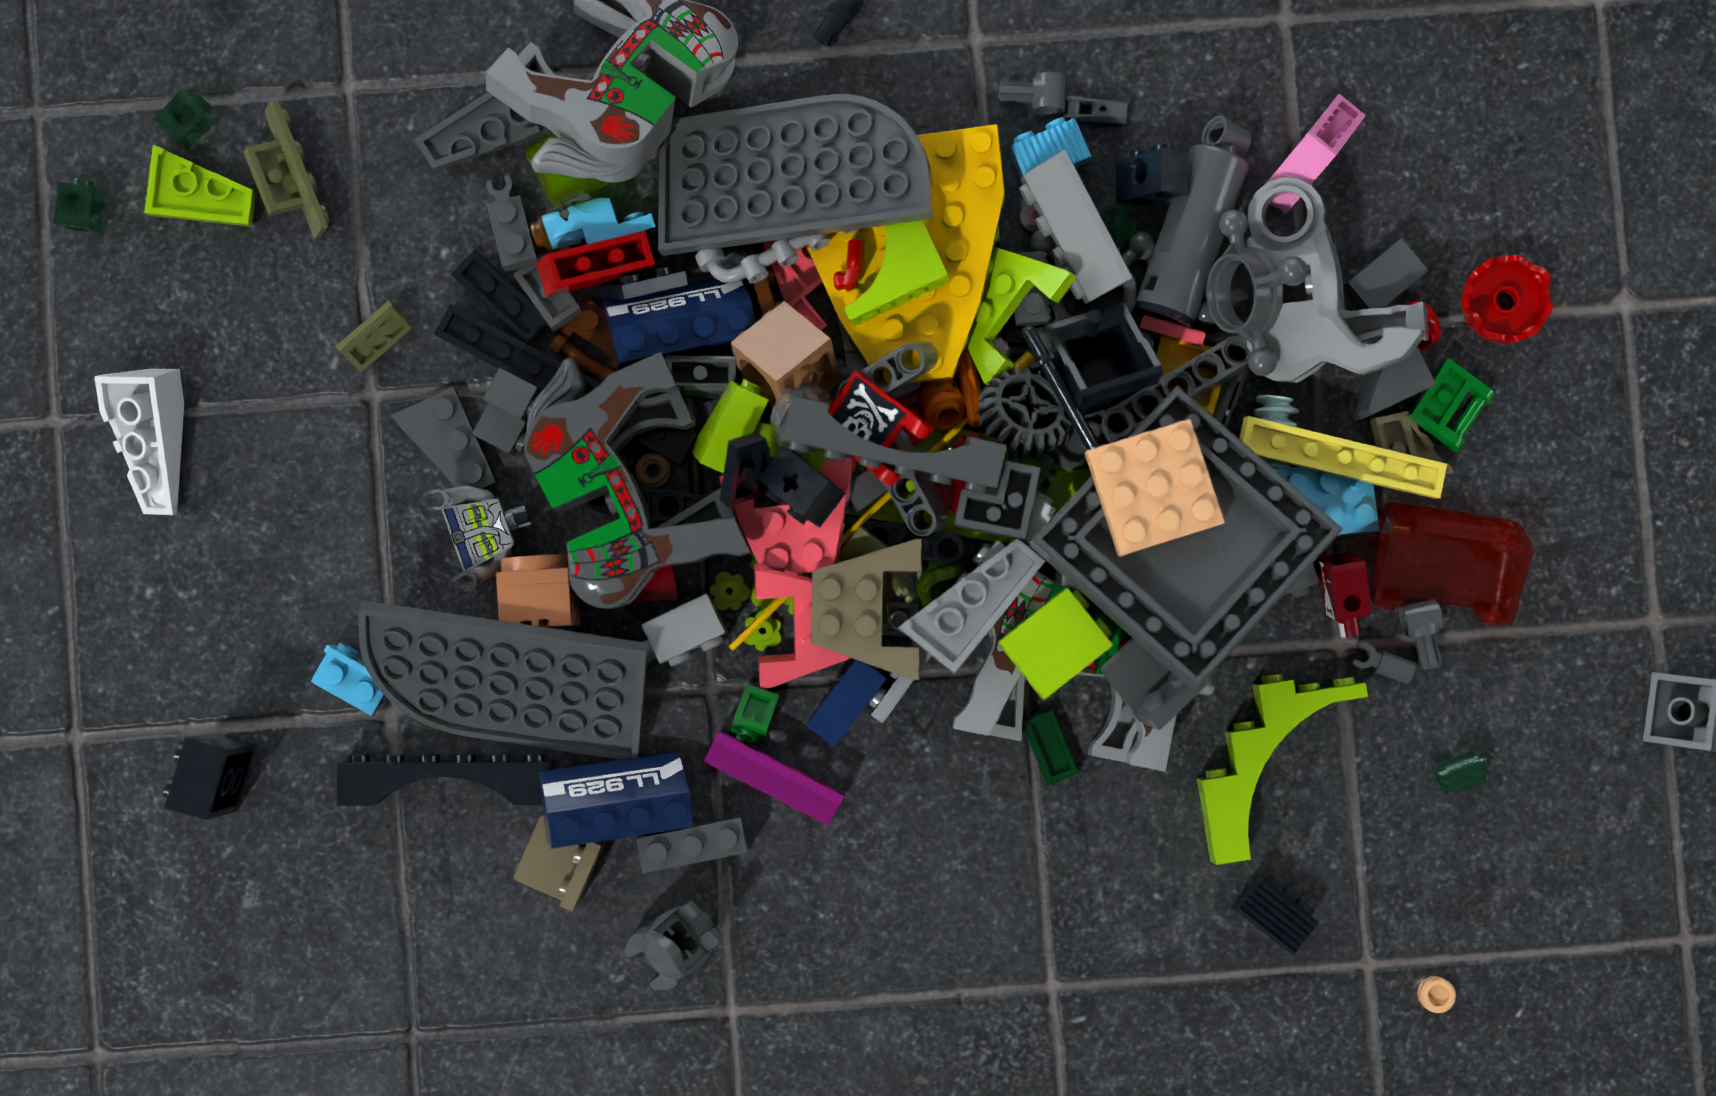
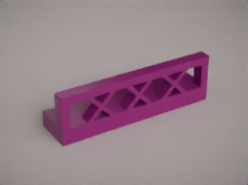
[703,730,845,826]

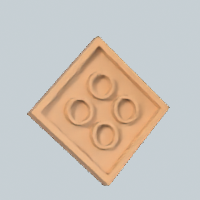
[1085,419,1225,557]

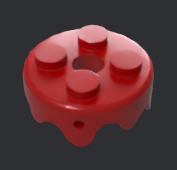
[1460,255,1553,344]

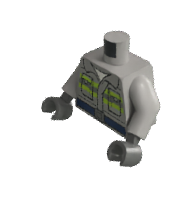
[424,485,532,595]

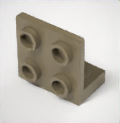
[514,815,606,912]

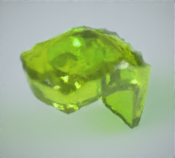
[916,563,961,608]

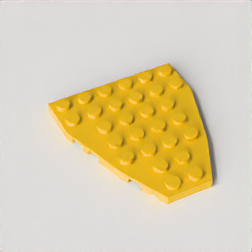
[806,124,1005,384]

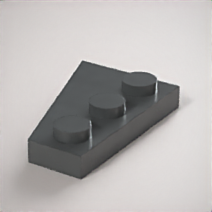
[390,387,498,489]

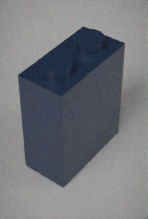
[806,660,887,747]

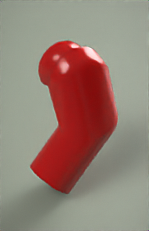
[834,239,865,292]

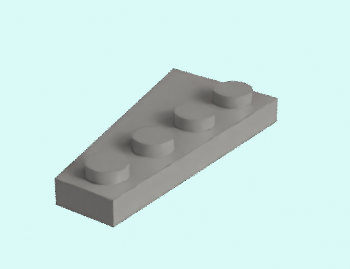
[898,538,1045,673]

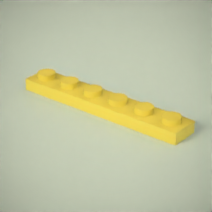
[1239,416,1447,499]

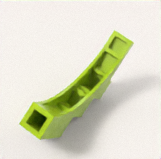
[1197,674,1368,865]

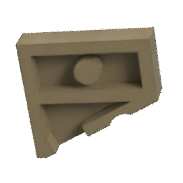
[1370,411,1453,488]

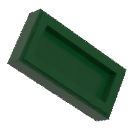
[1022,707,1080,786]

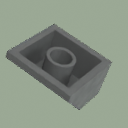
[1352,346,1436,422]
[1643,672,1716,752]

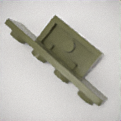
[244,99,329,239]

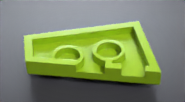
[144,145,256,227]

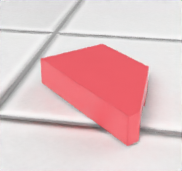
[1139,315,1206,347]

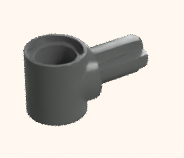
[998,72,1066,115]
[1398,599,1443,670]

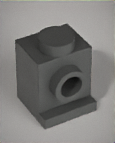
[846,465,887,513]

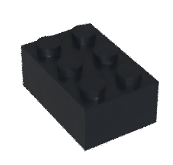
[163,733,257,820]

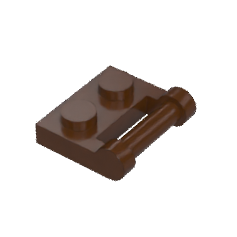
[550,297,622,383]

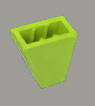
[690,379,769,473]

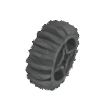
[976,366,1071,459]

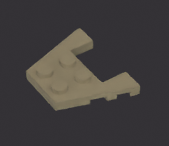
[811,539,921,680]

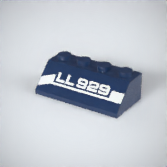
[603,278,756,369]
[539,751,694,849]

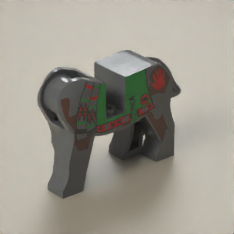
[524,352,751,609]

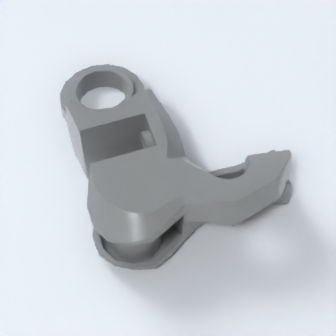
[1246,177,1429,383]

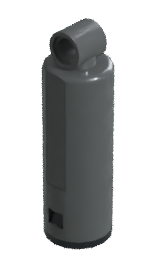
[1133,115,1251,329]

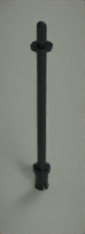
[1022,325,1101,450]

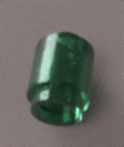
[1433,750,1490,795]

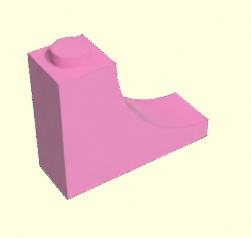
[1266,94,1366,214]

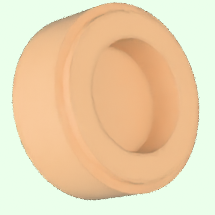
[1417,976,1456,1013]

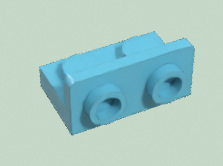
[310,642,385,716]

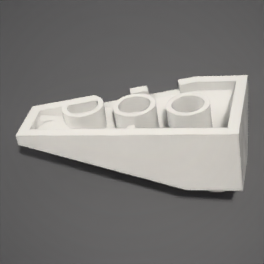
[94,369,184,515]

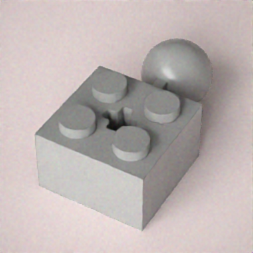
[642,594,729,667]

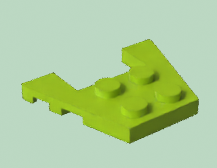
[966,246,1077,386]

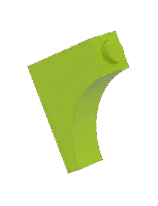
[844,220,951,327]

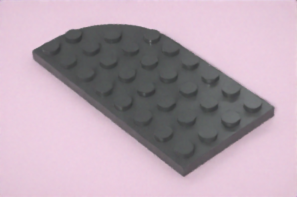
[658,94,934,256]
[358,600,649,760]

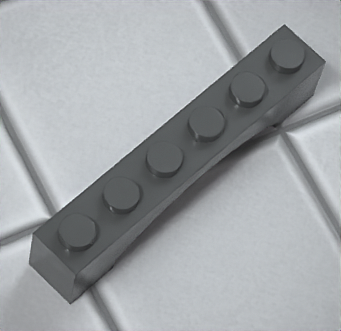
[781,396,1007,493]

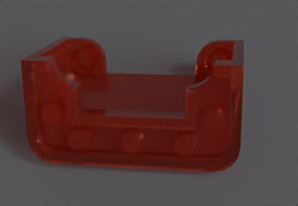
[1370,502,1534,626]

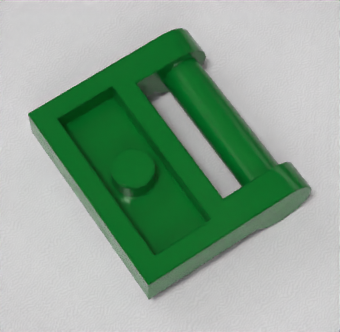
[1407,358,1495,452]

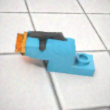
[530,193,658,251]

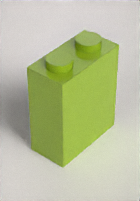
[997,588,1113,700]

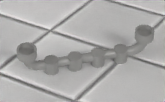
[695,229,858,284]

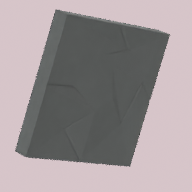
[1030,386,1343,692]

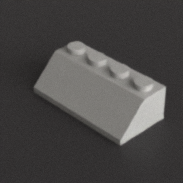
[1019,150,1132,304]

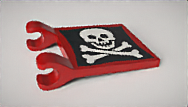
[827,371,934,486]

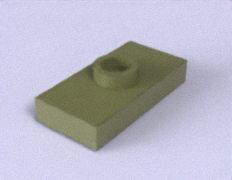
[336,300,413,373]

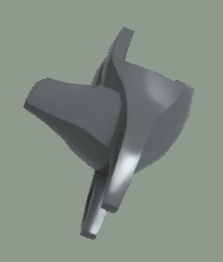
[624,900,723,990]

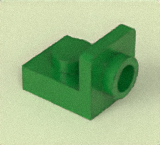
[730,684,779,744]

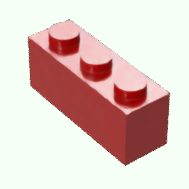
[536,230,655,297]

